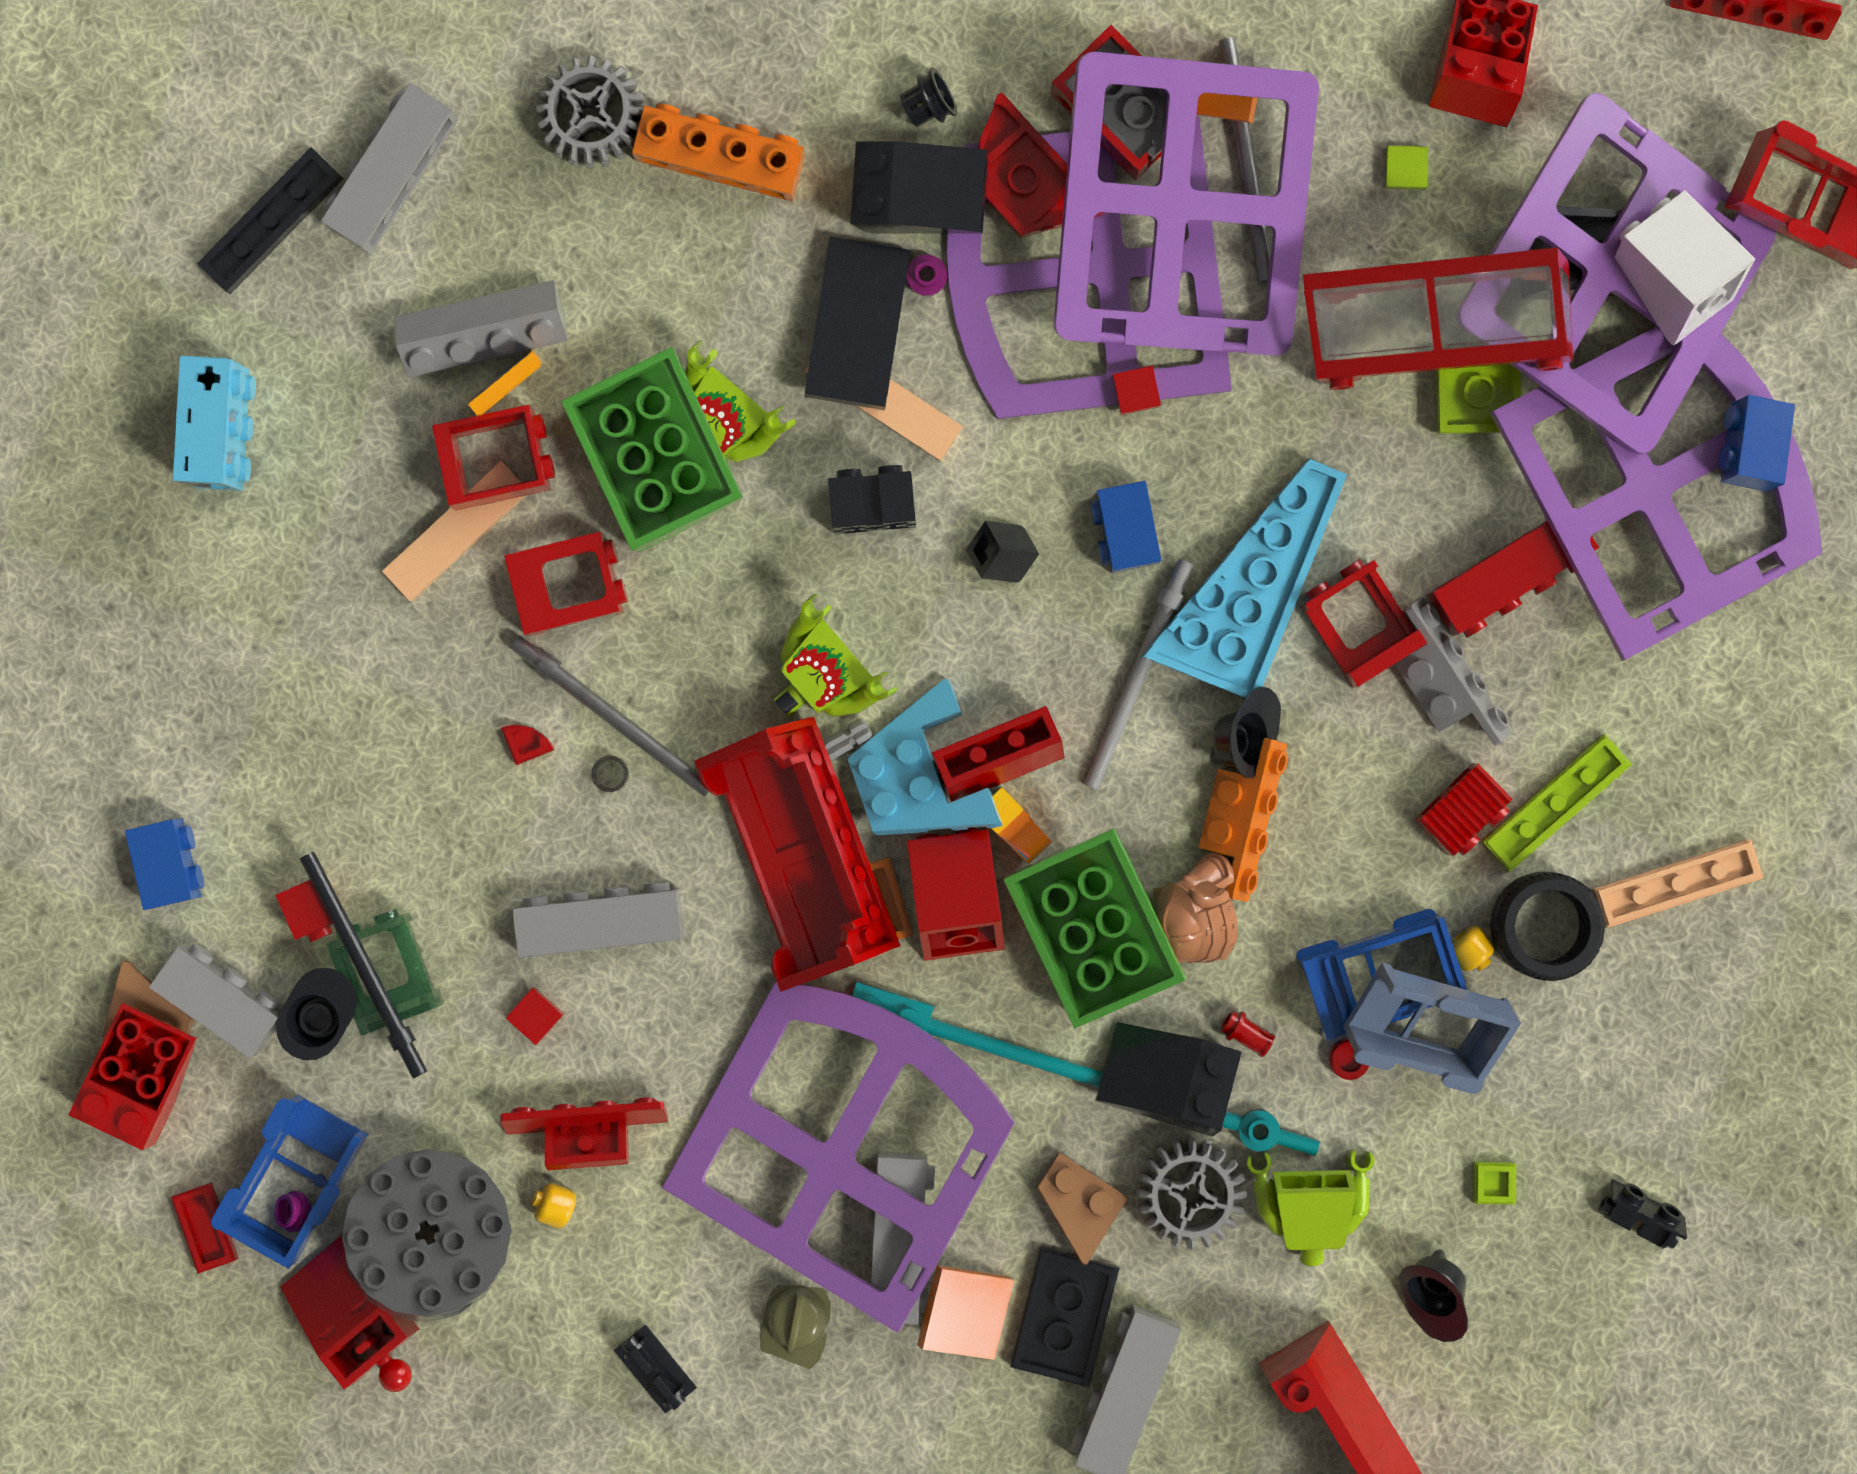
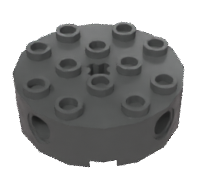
[342,1149,511,1323]

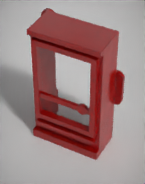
[1724,120,1857,269]

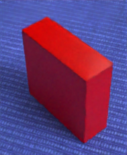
[1112,365,1161,416]
[506,987,564,1045]

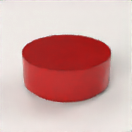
[1328,1038,1369,1080]

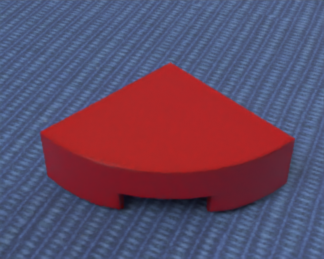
[501,725,555,765]

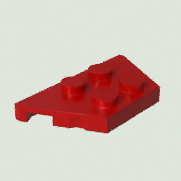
[977,92,1106,238]

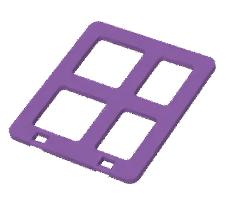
[1053,52,1319,355]
[1456,93,1775,454]

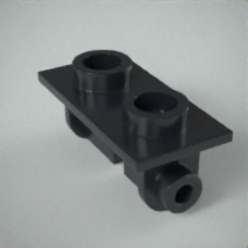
[1599,1179,1687,1249]
[614,1324,697,1414]

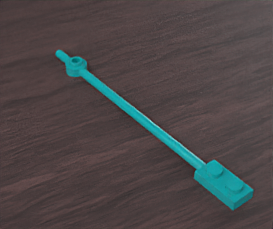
[852,981,1320,1156]

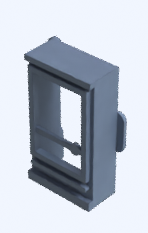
[1343,963,1521,1094]

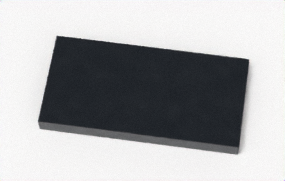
[804,237,910,410]

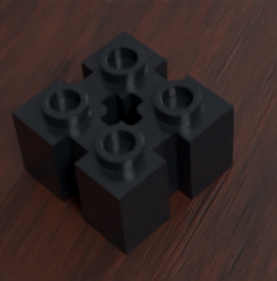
[828,465,916,535]

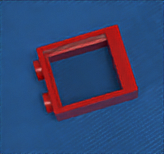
[432,404,556,511]

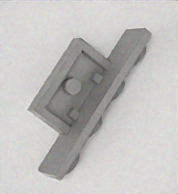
[1394,597,1511,746]

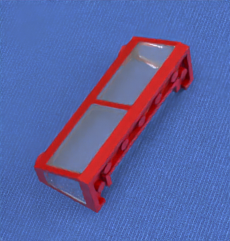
[1303,247,1573,390]

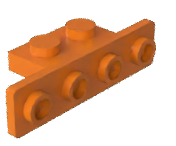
[1198,738,1288,902]

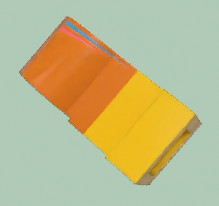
[992,787,1052,864]

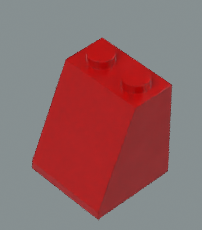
[907,828,1005,961]

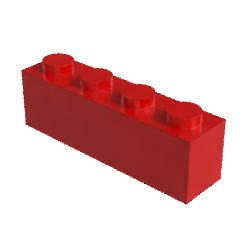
[1427,506,1599,638]

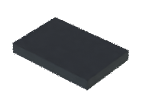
[1010,1246,1120,1387]

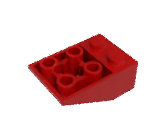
[1428,0,1538,128]
[68,1003,197,1150]

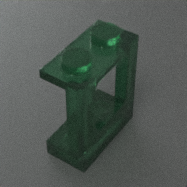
[326,909,445,1036]

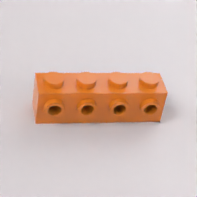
[632,103,805,202]

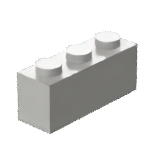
[149,943,281,1058]

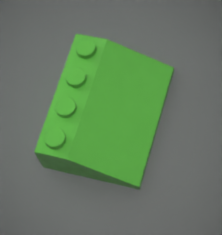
[561,347,743,552]
[1003,828,1186,1029]

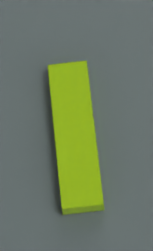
[1481,734,1632,872]

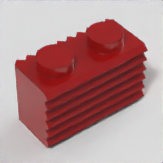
[1414,763,1512,856]

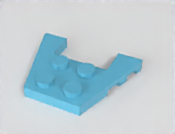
[847,678,1003,835]

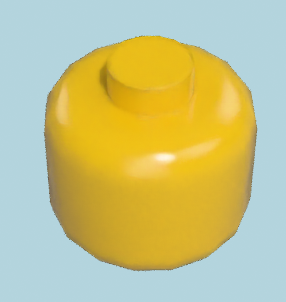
[1451,926,1495,971]
[531,1183,576,1229]

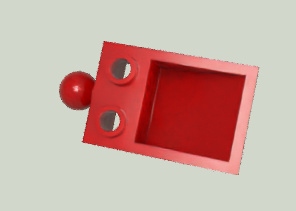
[280,1235,420,1392]

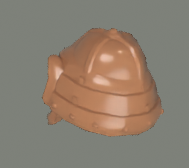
[1153,853,1238,963]

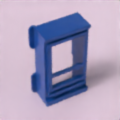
[1296,909,1467,1041]
[211,1095,369,1269]

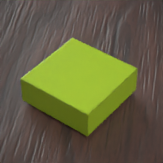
[1385,146,1429,190]
[1473,1161,1516,1205]

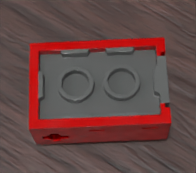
[1050,25,1198,181]

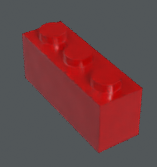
[932,706,1065,802]

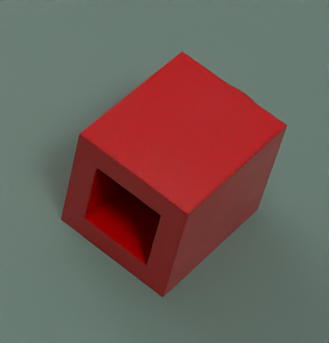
[275,880,333,943]

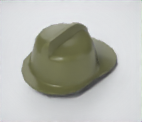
[760,1285,831,1369]

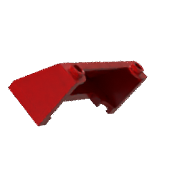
[694,716,901,992]
[1259,1320,1422,1474]

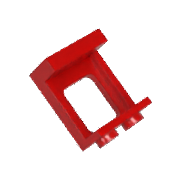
[504,531,628,637]
[1300,559,1427,688]

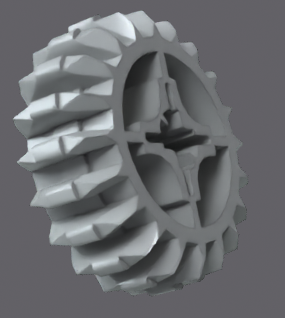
[535,55,645,169]
[1135,1137,1247,1250]

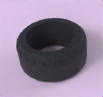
[1490,871,1605,981]

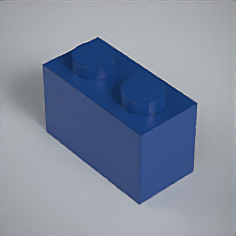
[1718,395,1795,492]
[1090,480,1162,573]
[125,818,204,910]

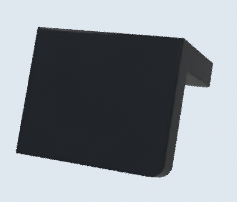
[966,521,1039,583]

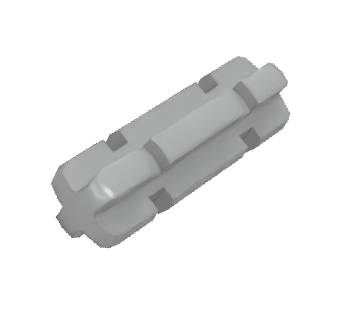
[823,719,872,761]

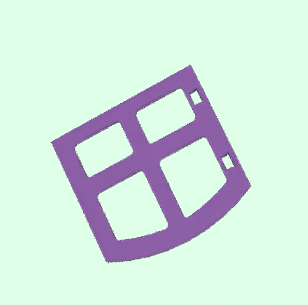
[947,116,1232,419]
[1490,326,1822,661]
[662,982,1016,1333]

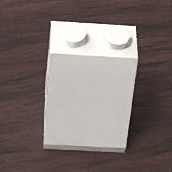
[1615,190,1755,346]

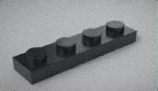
[197,147,344,295]

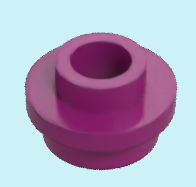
[906,255,947,296]
[274,1191,311,1232]

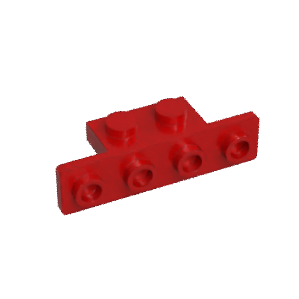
[1669,0,1842,40]
[500,1097,668,1171]

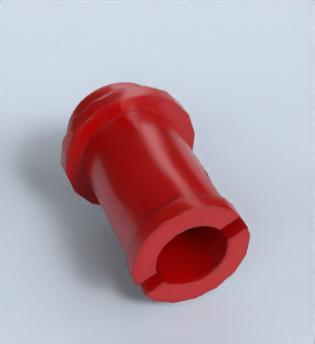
[1220,1010,1276,1058]

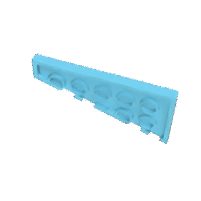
[1141,459,1347,699]

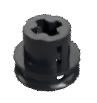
[900,67,958,127]

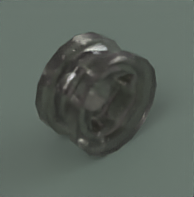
[591,756,630,792]

